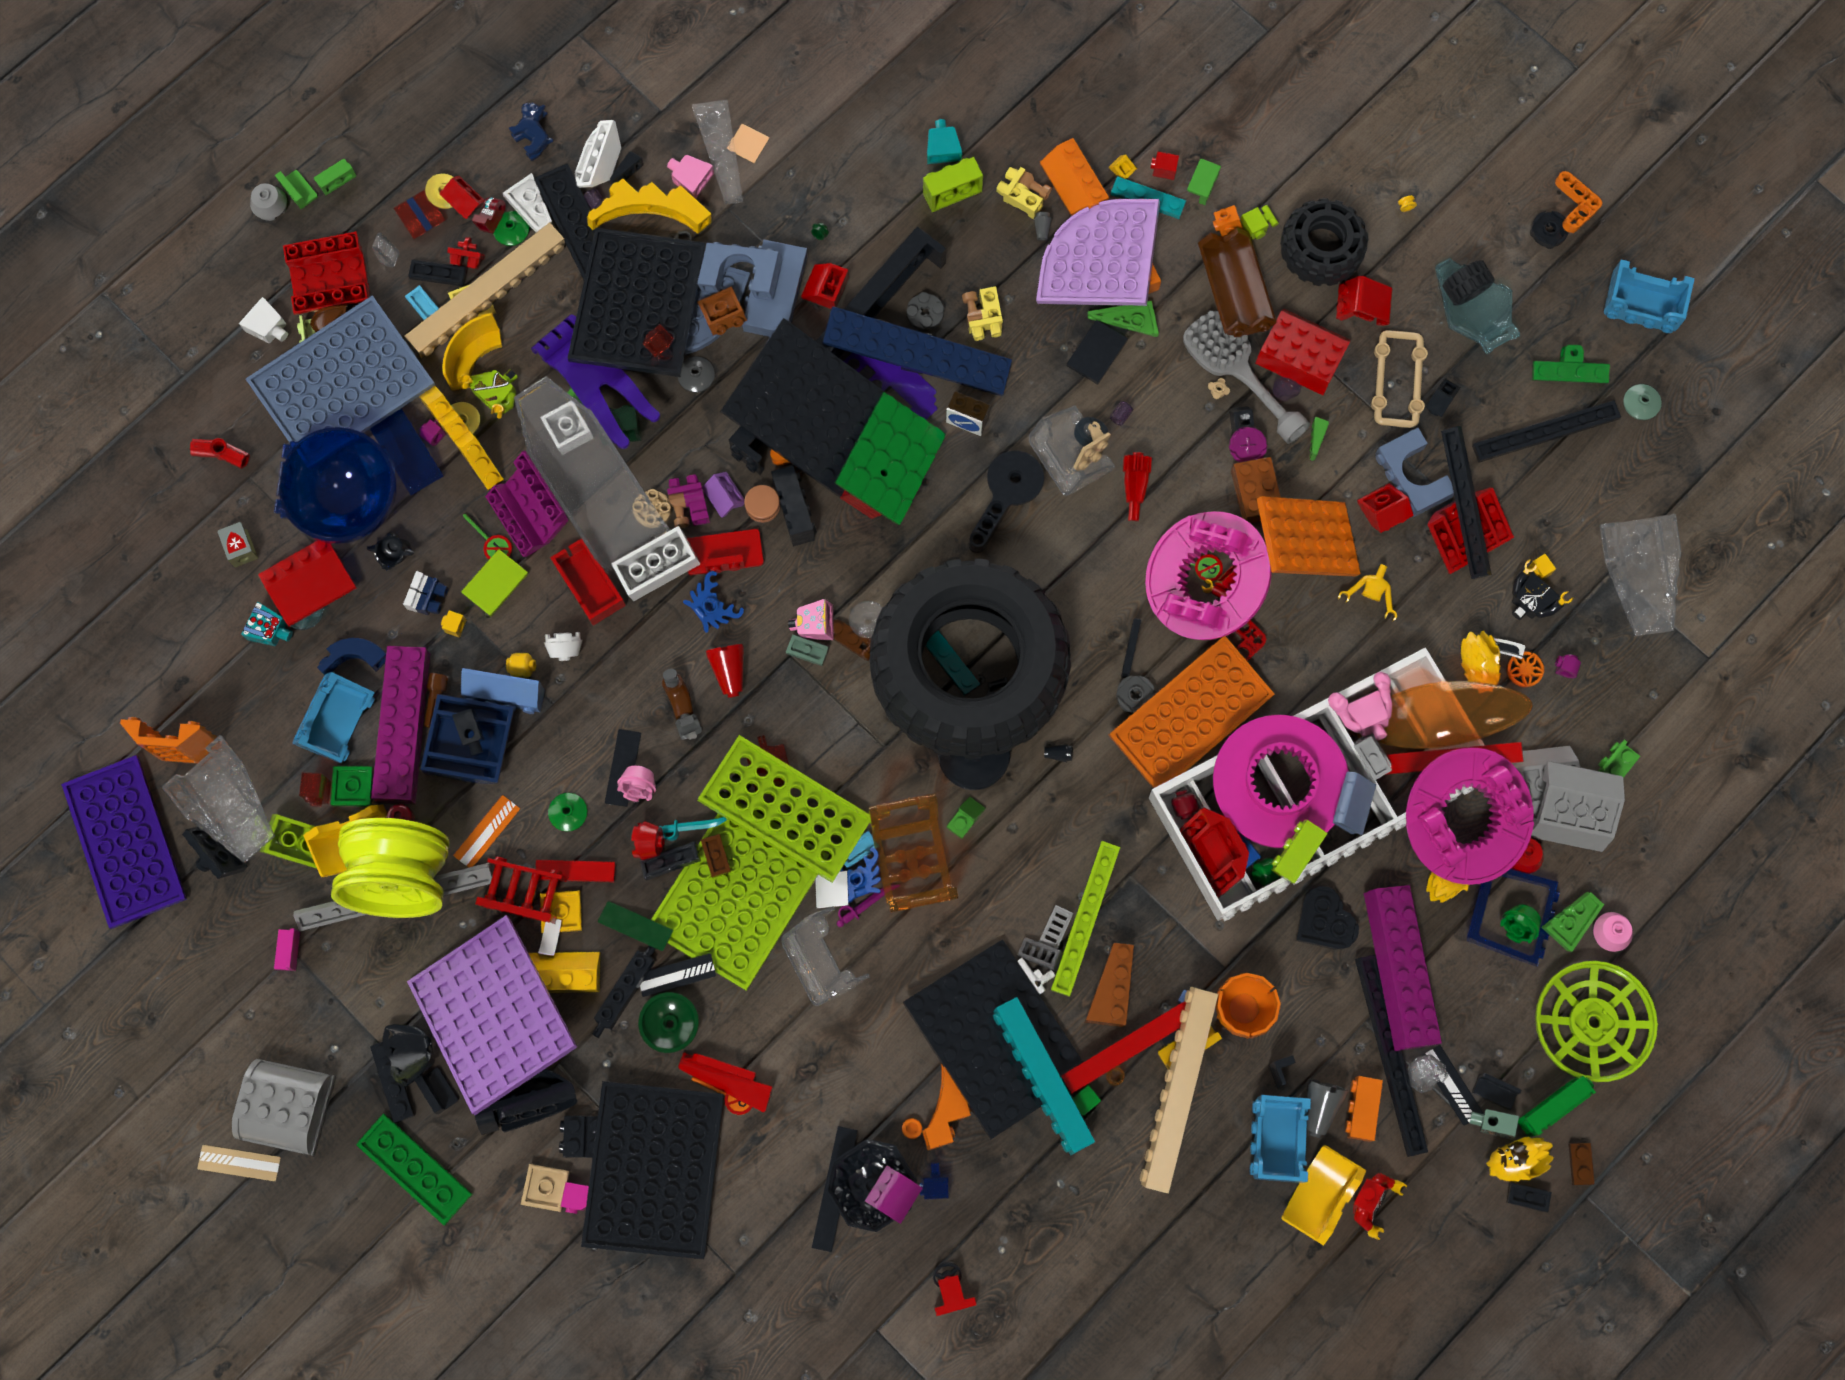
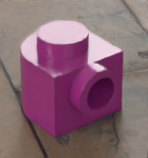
[420,419,446,446]
[1555,654,1581,679]

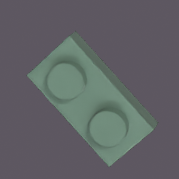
[786,634,829,666]

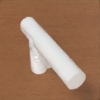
[1017,958,1055,994]

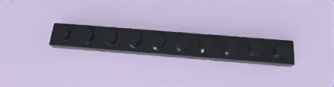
[1355,955,1428,1157]

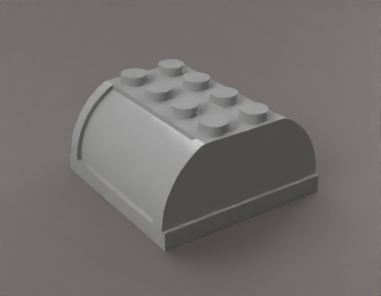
[232,1059,336,1156]

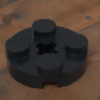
[1530,211,1569,249]

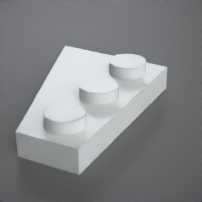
[503,173,552,233]

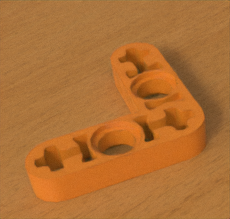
[1555,171,1602,233]

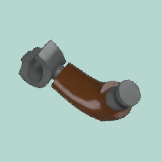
[662,669,702,740]

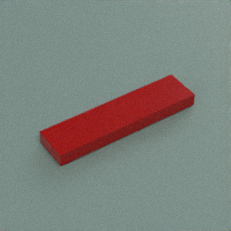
[536,860,616,883]

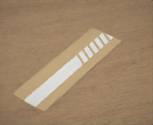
[197,1145,281,1181]

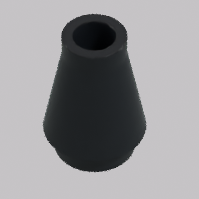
[1044,743,1073,763]

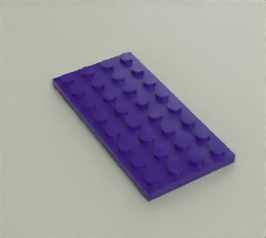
[61,755,187,929]

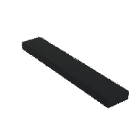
[812,1126,858,1252]

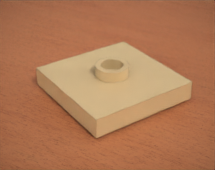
[521,1164,570,1212]

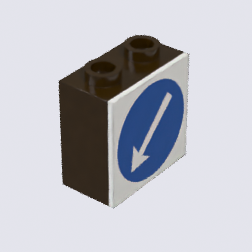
[946,391,990,436]

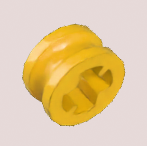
[1398,195,1417,212]

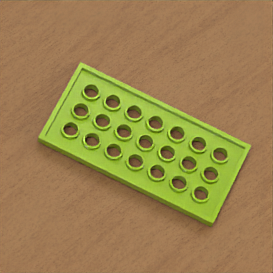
[697,735,873,883]

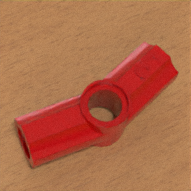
[190,438,250,469]

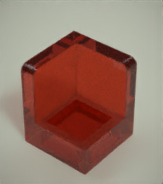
[643,324,673,358]

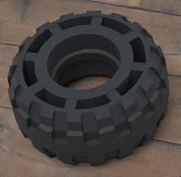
[1280,198,1369,286]

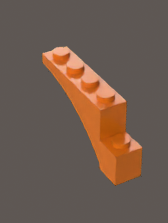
[922,1064,971,1151]

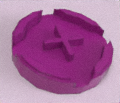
[1229,427,1267,463]

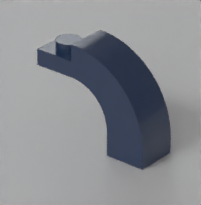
[317,638,386,675]

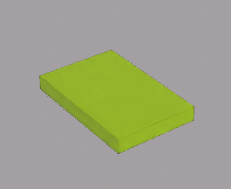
[461,549,529,617]

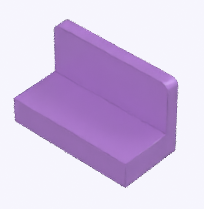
[702,472,745,517]

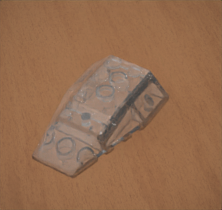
[1600,514,1681,636]
[162,735,275,863]

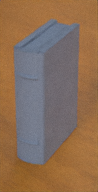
[1332,772,1376,835]

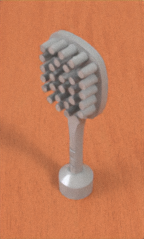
[1183,311,1310,444]

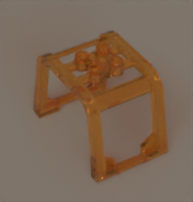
[868,793,958,913]

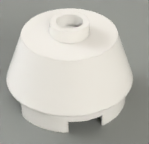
[544,632,582,661]

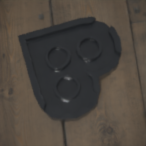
[1296,886,1359,950]

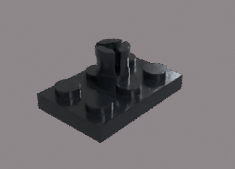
[182,823,248,879]

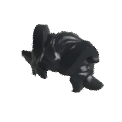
[367,532,414,571]

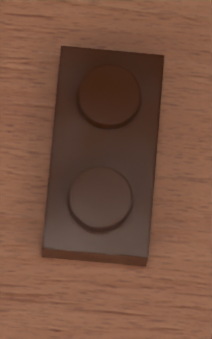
[701,834,731,878]
[1568,1143,1595,1185]

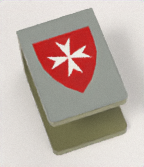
[218,522,259,568]

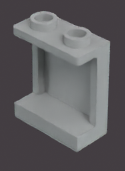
[1354,733,1392,780]

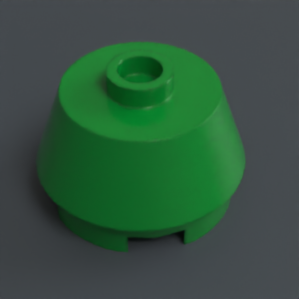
[1500,904,1541,944]

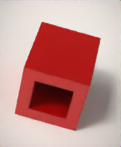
[1150,151,1179,180]

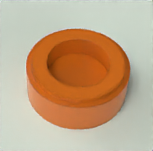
[902,1118,922,1139]

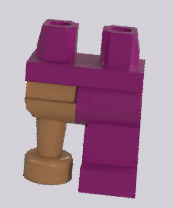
[667,474,710,528]

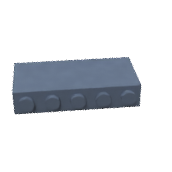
[742,240,808,337]

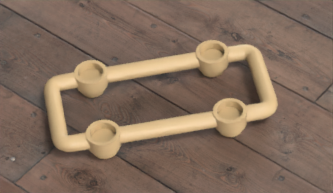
[1371,330,1428,428]

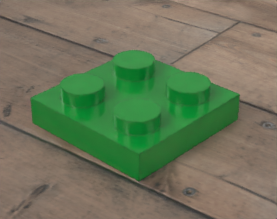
[331,766,374,806]

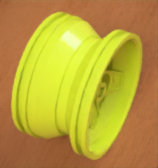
[331,818,450,918]

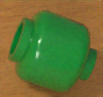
[1251,857,1281,886]

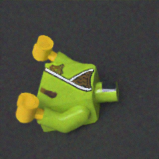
[458,369,518,419]

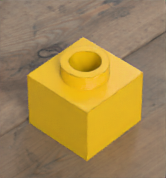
[1528,554,1556,580]
[441,610,467,638]

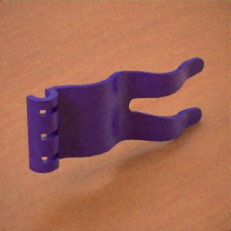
[531,314,660,449]

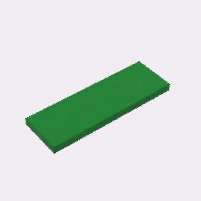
[356,1113,473,1226]

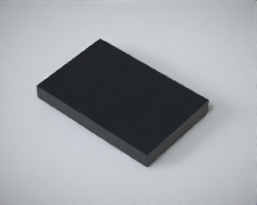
[1066,320,1128,385]

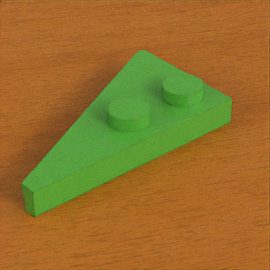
[1087,301,1159,337]

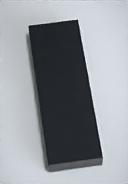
[408,260,467,287]
[1121,618,1141,678]
[640,841,701,881]

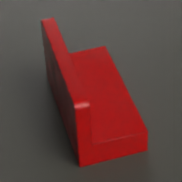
[440,175,485,219]

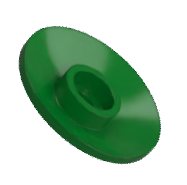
[493,211,530,246]
[548,793,588,832]

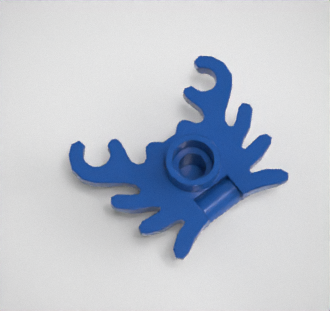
[683,571,744,633]
[840,847,881,904]

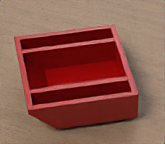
[1255,309,1351,395]

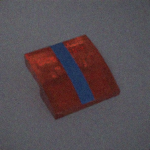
[393,190,445,239]

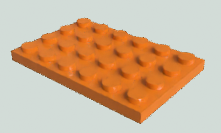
[1257,496,1361,576]

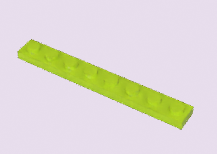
[1051,841,1120,997]

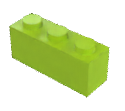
[1271,820,1328,884]

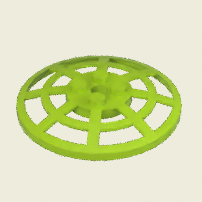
[1535,961,1658,1082]

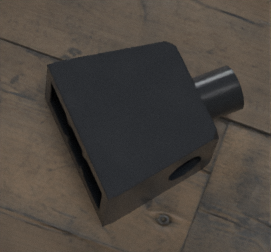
[452,709,485,756]

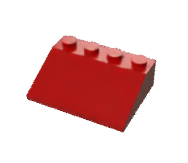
[258,536,357,627]

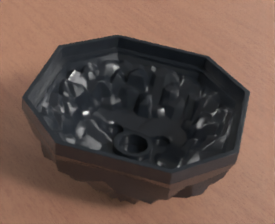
[826,1139,917,1232]

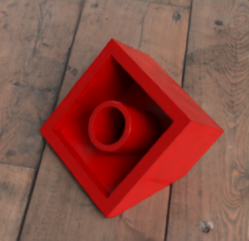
[1357,483,1414,533]

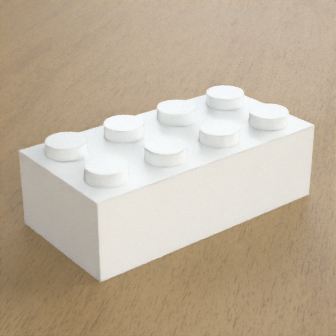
[611,526,700,601]

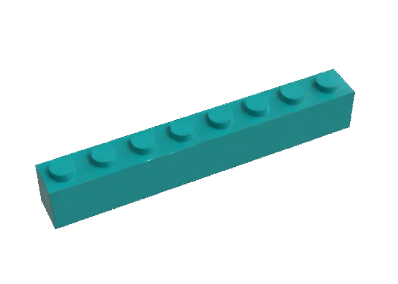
[993,997,1095,1156]

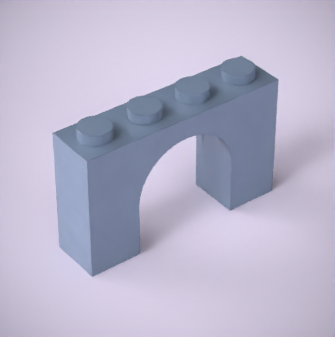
[697,242,782,300]
[1376,428,1454,517]

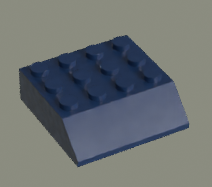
[420,694,514,784]

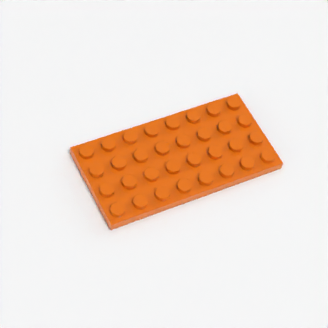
[1108,636,1275,789]

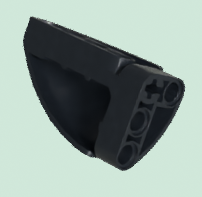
[475,1069,577,1135]

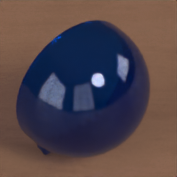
[274,427,397,544]

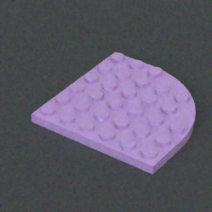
[1036,199,1160,306]

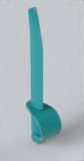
[659,817,727,841]

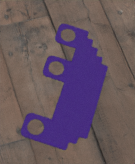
[843,353,937,420]

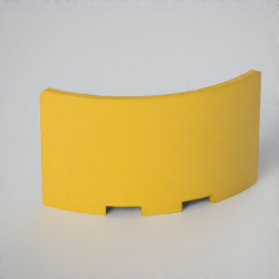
[442,313,502,390]
[303,804,387,877]
[1281,1145,1367,1246]

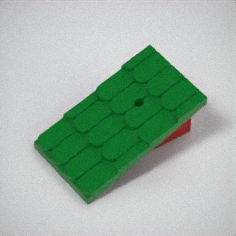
[835,392,946,525]

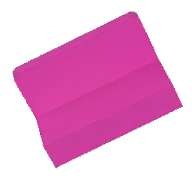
[274,928,300,971]

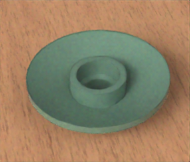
[1623,384,1661,420]

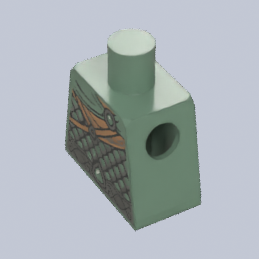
[1469,1109,1519,1140]

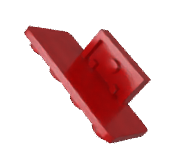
[687,529,764,575]

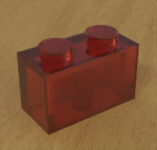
[299,772,331,807]

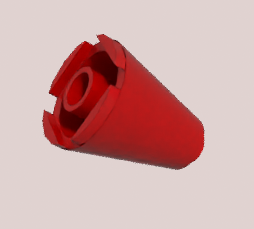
[706,644,744,698]

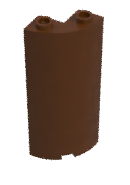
[1198,227,1277,338]

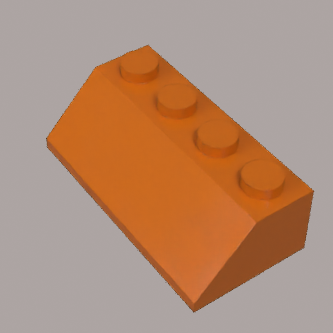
[1040,138,1109,217]

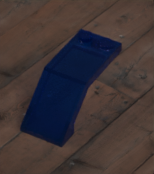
[370,408,444,495]

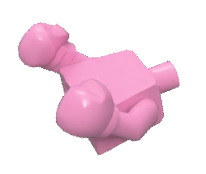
[1328,672,1393,740]

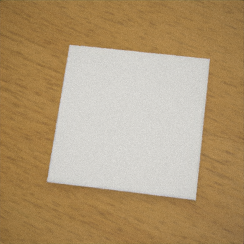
[816,871,848,908]

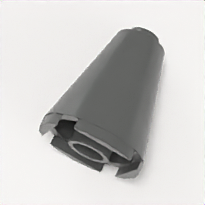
[1306,1079,1348,1138]

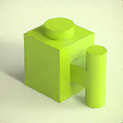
[1240,205,1279,240]

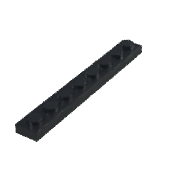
[1472,400,1621,463]
[1441,426,1492,579]

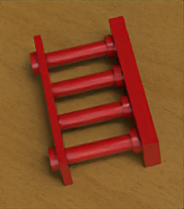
[475,856,568,924]

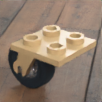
[1071,417,1111,474]

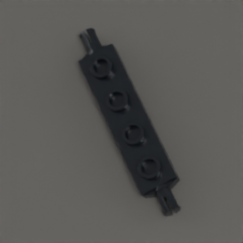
[592,946,656,1038]

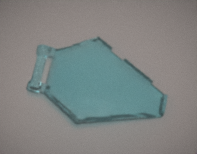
[1435,258,1520,354]

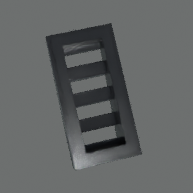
[610,151,644,186]

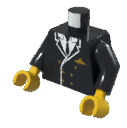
[1512,559,1573,620]

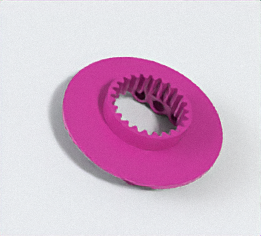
[1145,511,1272,640]
[1213,715,1349,848]
[1406,747,1534,885]

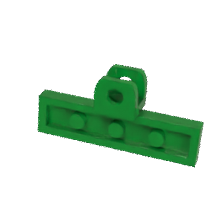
[1532,345,1610,384]

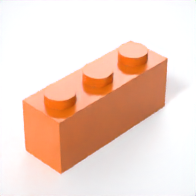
[1345,1076,1383,1142]

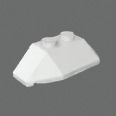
[575,120,621,188]

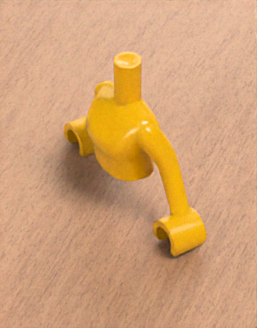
[1337,564,1397,622]

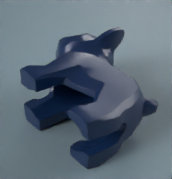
[509,102,554,161]

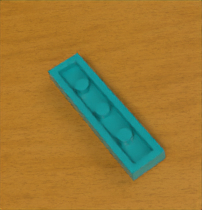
[1110,176,1186,219]
[926,631,980,696]

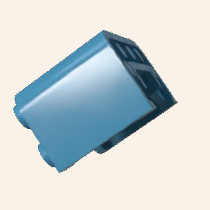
[1604,260,1695,333]
[1250,1095,1311,1183]

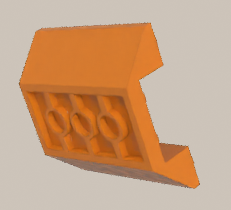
[120,717,223,764]

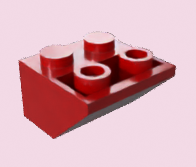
[801,263,849,309]

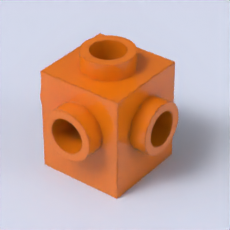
[1213,205,1243,237]

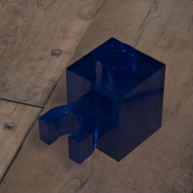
[919,1163,949,1200]

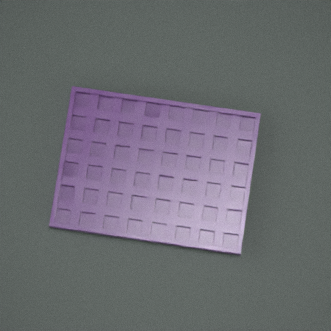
[407,915,577,1115]

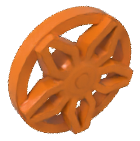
[1507,651,1544,687]

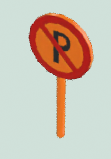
[691,1077,753,1115]

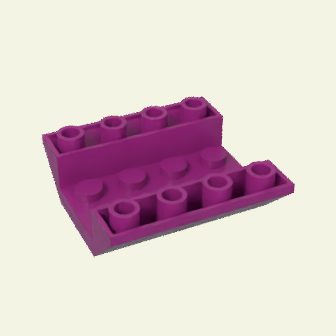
[485,451,569,557]

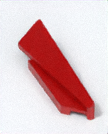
[678,1053,773,1112]

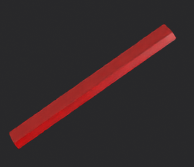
[1385,742,1524,775]
[1061,1001,1187,1094]

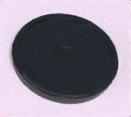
[938,751,1010,790]

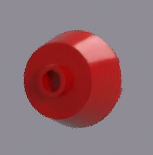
[631,821,665,860]
[1511,838,1544,874]

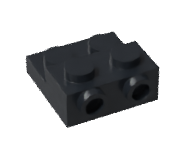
[559,1116,598,1158]

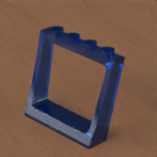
[1467,869,1560,967]

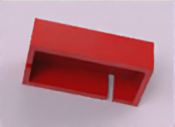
[550,538,626,626]

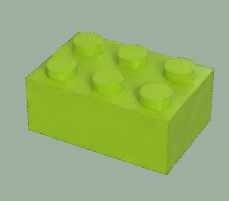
[923,157,983,212]

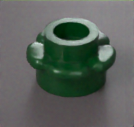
[811,223,829,240]

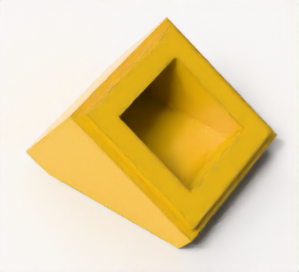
[1109,155,1137,179]

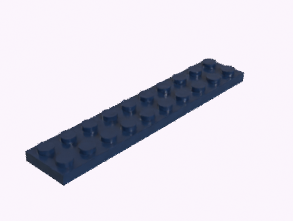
[822,306,1012,396]

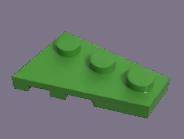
[1541,892,1604,952]

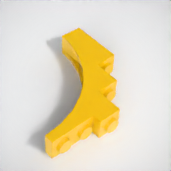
[587,179,711,234]
[419,386,504,490]

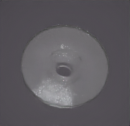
[849,601,883,638]

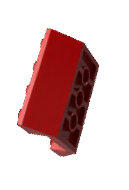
[283,231,370,315]

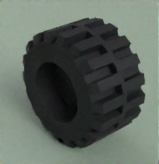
[1442,260,1495,306]

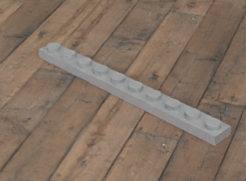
[293,863,492,931]

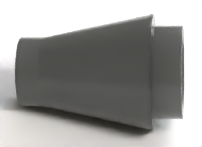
[1034,212,1052,241]

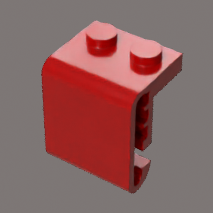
[1336,276,1392,326]

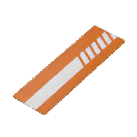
[454,795,520,868]

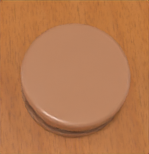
[744,485,780,523]

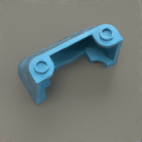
[293,672,375,763]

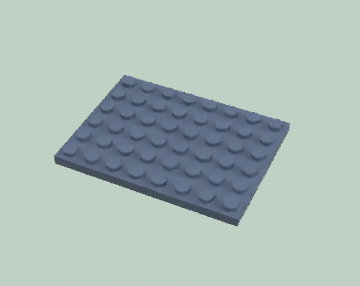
[246,296,435,470]

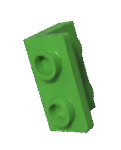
[1598,739,1640,778]

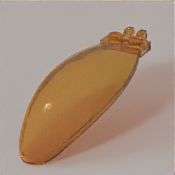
[1341,681,1533,749]

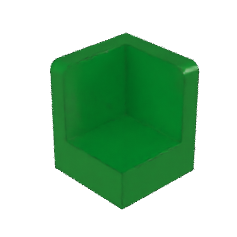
[1072,1085,1101,1116]

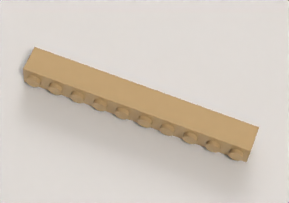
[404,222,565,358]
[1140,987,1218,1194]

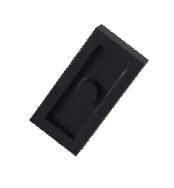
[1506,1182,1552,1213]

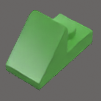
[946,797,986,839]

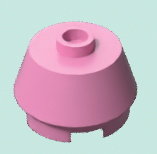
[617,766,656,802]
[1593,912,1633,952]

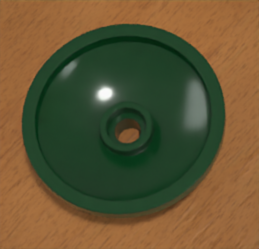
[638,992,699,1053]

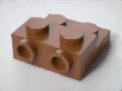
[697,286,747,335]

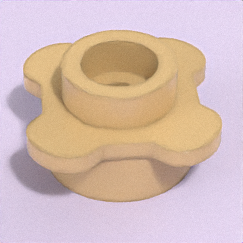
[1208,378,1230,399]

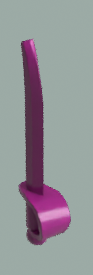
[837,884,900,927]

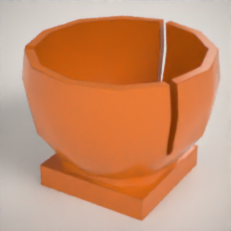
[1215,973,1281,1039]

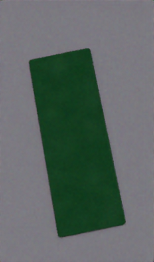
[598,901,673,951]

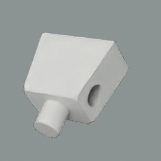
[239,297,288,343]

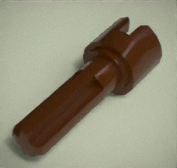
[424,673,449,728]

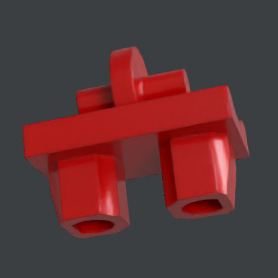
[447,237,485,269]

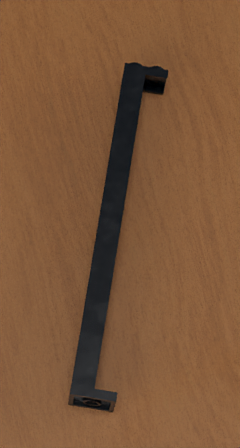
[729,227,946,475]

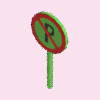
[463,514,512,560]
[1190,554,1223,582]

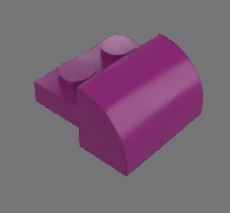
[865,1166,923,1224]

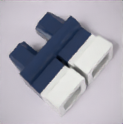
[403,571,449,615]

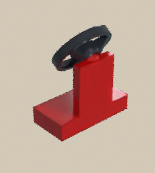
[933,1262,976,1316]

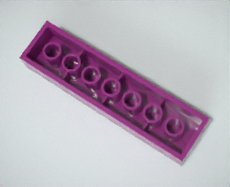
[371,646,430,804]
[1364,885,1442,1051]

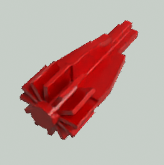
[1123,452,1152,522]

